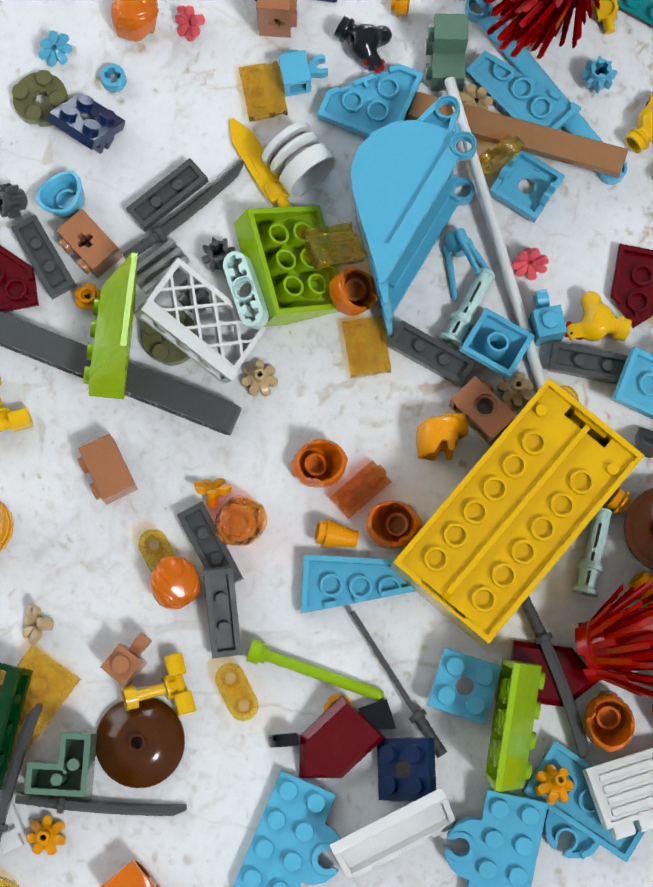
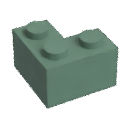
[425,13,468,91]
[24,732,97,797]

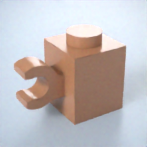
[100,633,152,686]

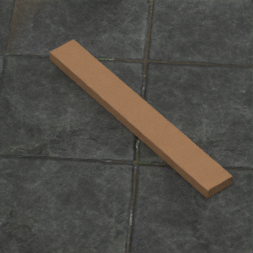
[408,91,628,178]

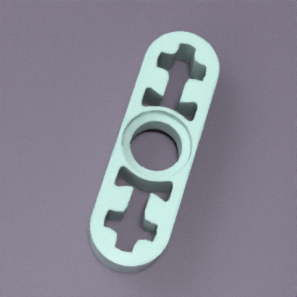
[223,251,269,329]

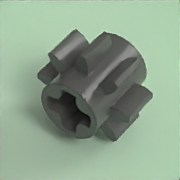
[0,183,28,219]
[201,237,236,273]
[177,278,210,313]

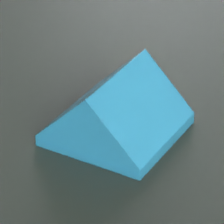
[459,308,535,380]

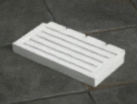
[582,748,653,841]
[330,787,456,878]

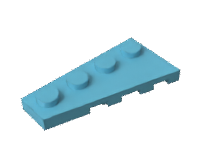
[465,50,581,130]
[300,554,416,614]

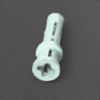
[439,268,495,350]
[572,508,613,597]

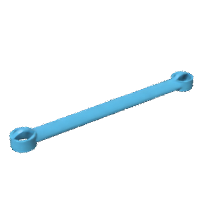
[465,0,628,185]

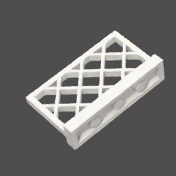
[134,257,266,384]

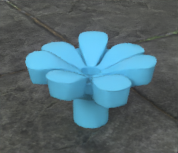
[38,30,72,67]

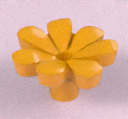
[194,478,232,508]
[535,764,574,805]
[26,814,66,855]

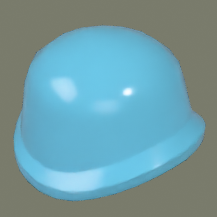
[36,171,85,218]

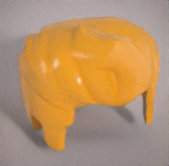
[415,413,468,461]

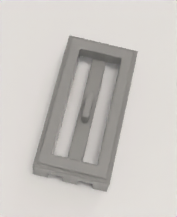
[136,238,190,295]

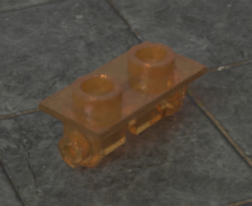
[330,460,392,519]

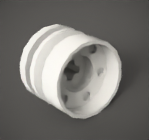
[262,121,336,197]

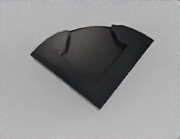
[358,699,396,729]
[269,733,300,747]

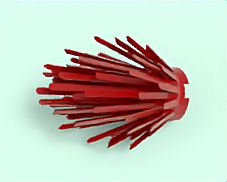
[485,0,600,59]
[575,580,653,698]

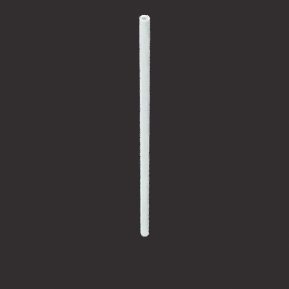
[444,77,546,391]

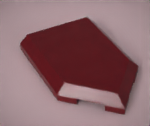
[610,244,653,329]
[0,245,39,312]
[511,640,598,707]
[299,695,385,778]

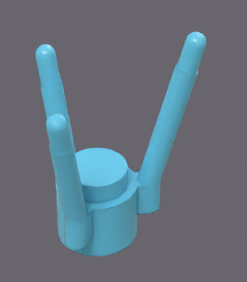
[442,228,491,301]

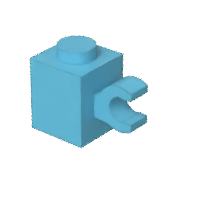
[278,50,328,97]
[528,289,567,346]

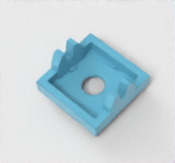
[489,150,565,223]
[426,648,502,725]

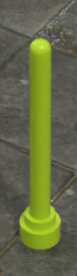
[246,638,384,701]

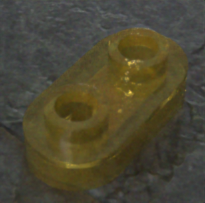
[479,135,525,176]
[138,529,176,574]
[215,663,259,721]

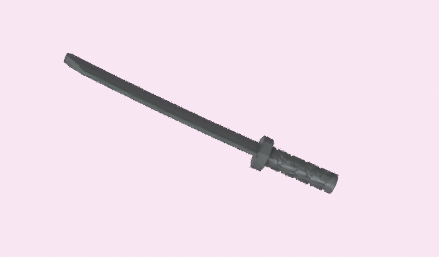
[122,160,244,259]
[521,596,588,759]
[350,610,447,758]
[0,703,43,842]
[15,791,187,816]

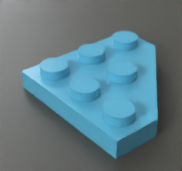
[317,64,424,138]

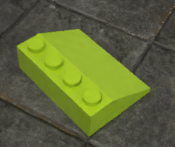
[234,205,339,327]
[83,252,138,399]
[484,658,545,792]

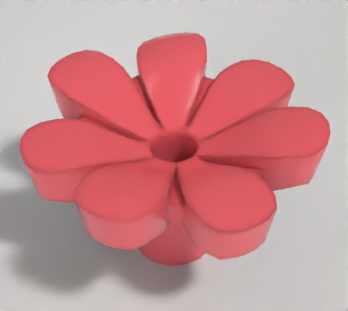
[175,5,205,42]
[512,248,549,280]

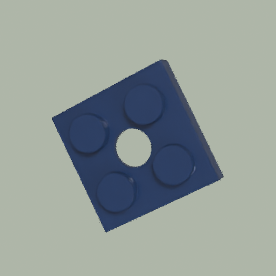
[47,92,125,154]
[377,737,436,801]

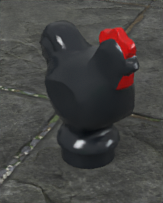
[334,16,392,73]

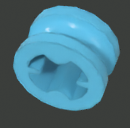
[100,64,127,93]

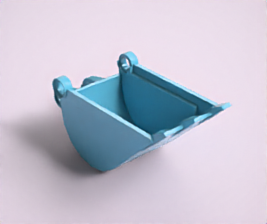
[351,95,477,337]

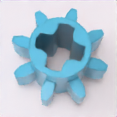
[581,56,617,93]

